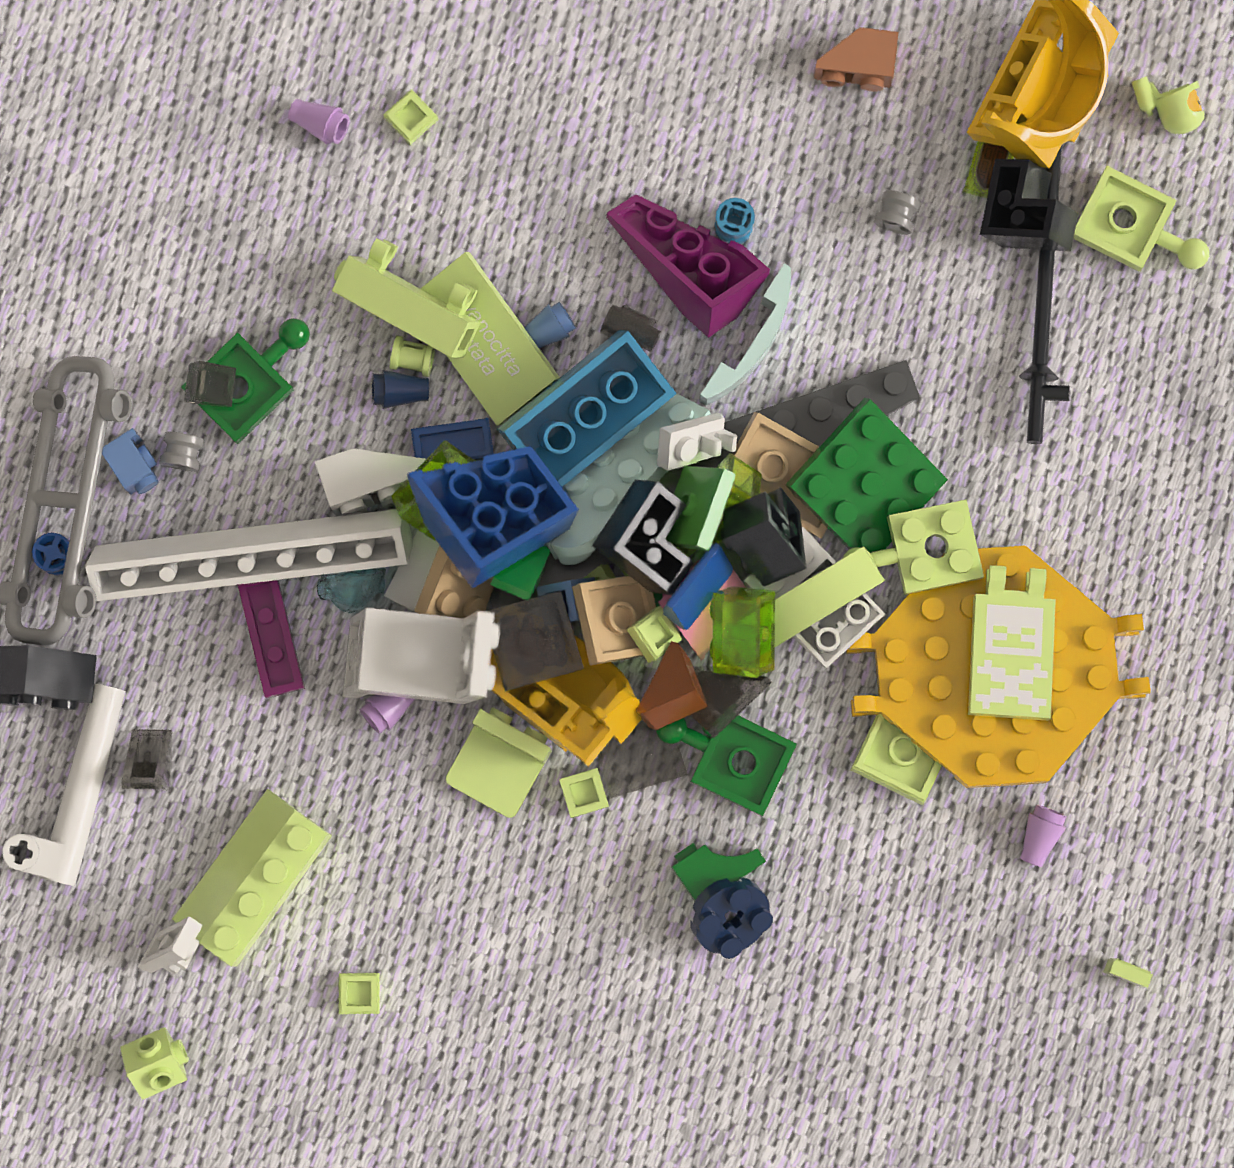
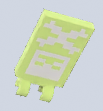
[968,565,1056,721]

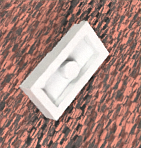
[657,413,737,471]
[138,917,202,975]

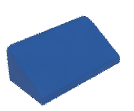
[663,543,733,630]

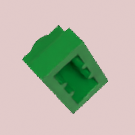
[671,843,766,902]

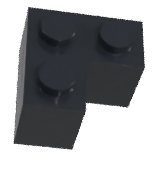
[980,159,1078,251]
[592,479,694,595]
[720,488,807,587]
[0,645,97,710]

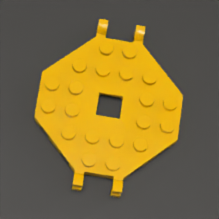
[846,546,1151,788]

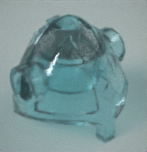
[317,567,386,614]

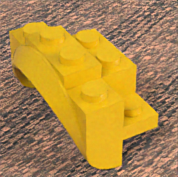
[966,0,1119,169]
[489,606,642,766]

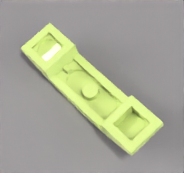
[728,547,885,663]

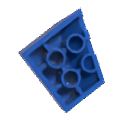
[407,446,579,589]

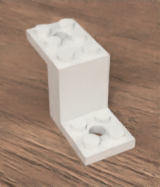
[342,608,499,704]

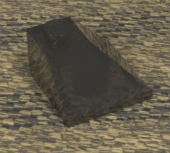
[686,666,772,738]

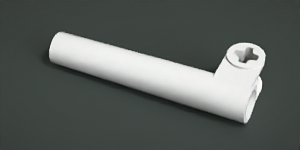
[2,683,126,886]

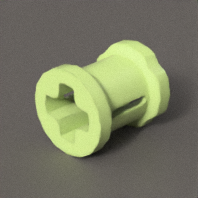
[390,336,436,377]

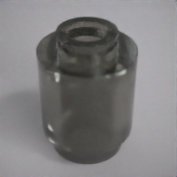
[600,304,661,352]

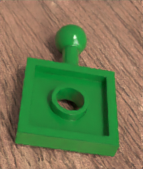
[181,318,310,445]
[656,709,797,816]

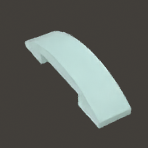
[699,263,791,406]

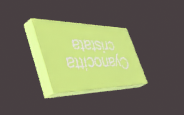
[421,252,560,426]

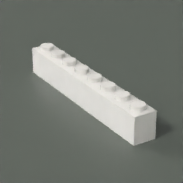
[85,508,413,601]

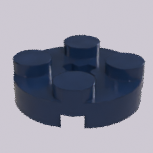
[690,877,773,959]

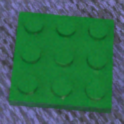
[785,398,948,553]

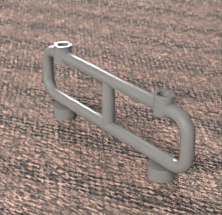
[0,356,132,646]

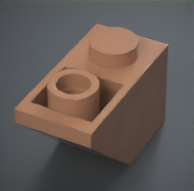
[813,27,899,92]

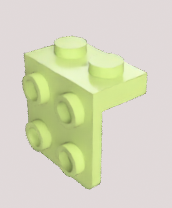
[446,707,552,818]

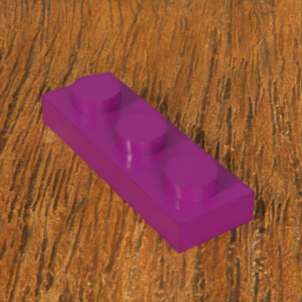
[238,580,305,699]

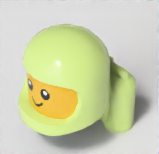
[1131,76,1205,135]

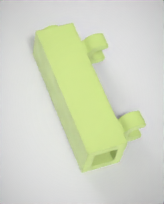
[332,238,481,358]

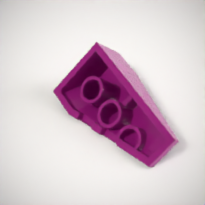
[606,194,770,338]

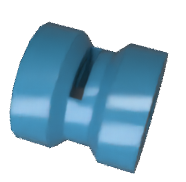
[714,198,755,244]

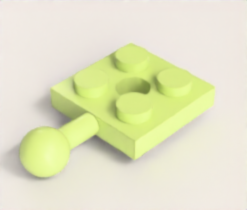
[1073,166,1210,272]
[842,499,984,595]

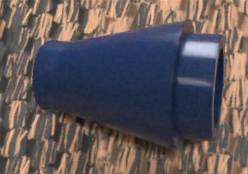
[372,370,429,409]

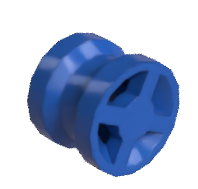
[32,532,69,576]

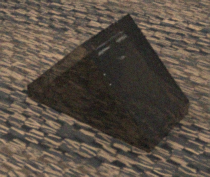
[121,729,172,792]

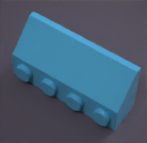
[497,330,677,487]

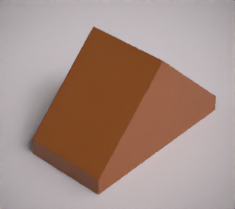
[636,641,708,730]

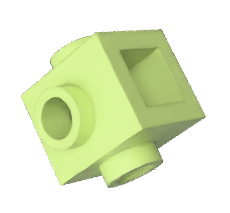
[120,1027,189,1100]

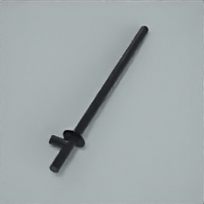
[1019,145,1070,444]

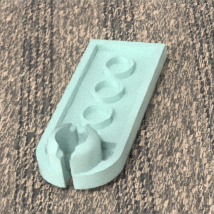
[544,394,711,565]

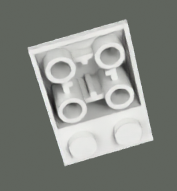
[315,448,444,516]
[744,527,885,669]

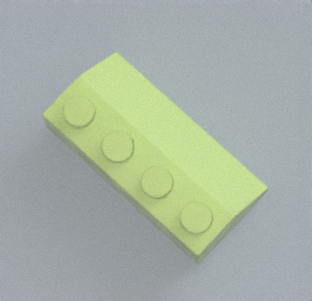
[172,789,332,967]

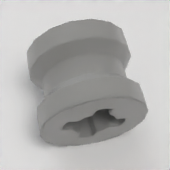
[874,190,921,235]
[159,432,204,472]

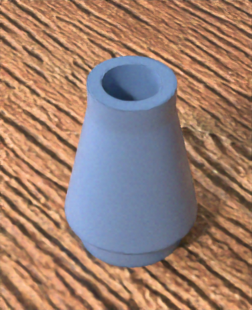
[524,302,576,348]

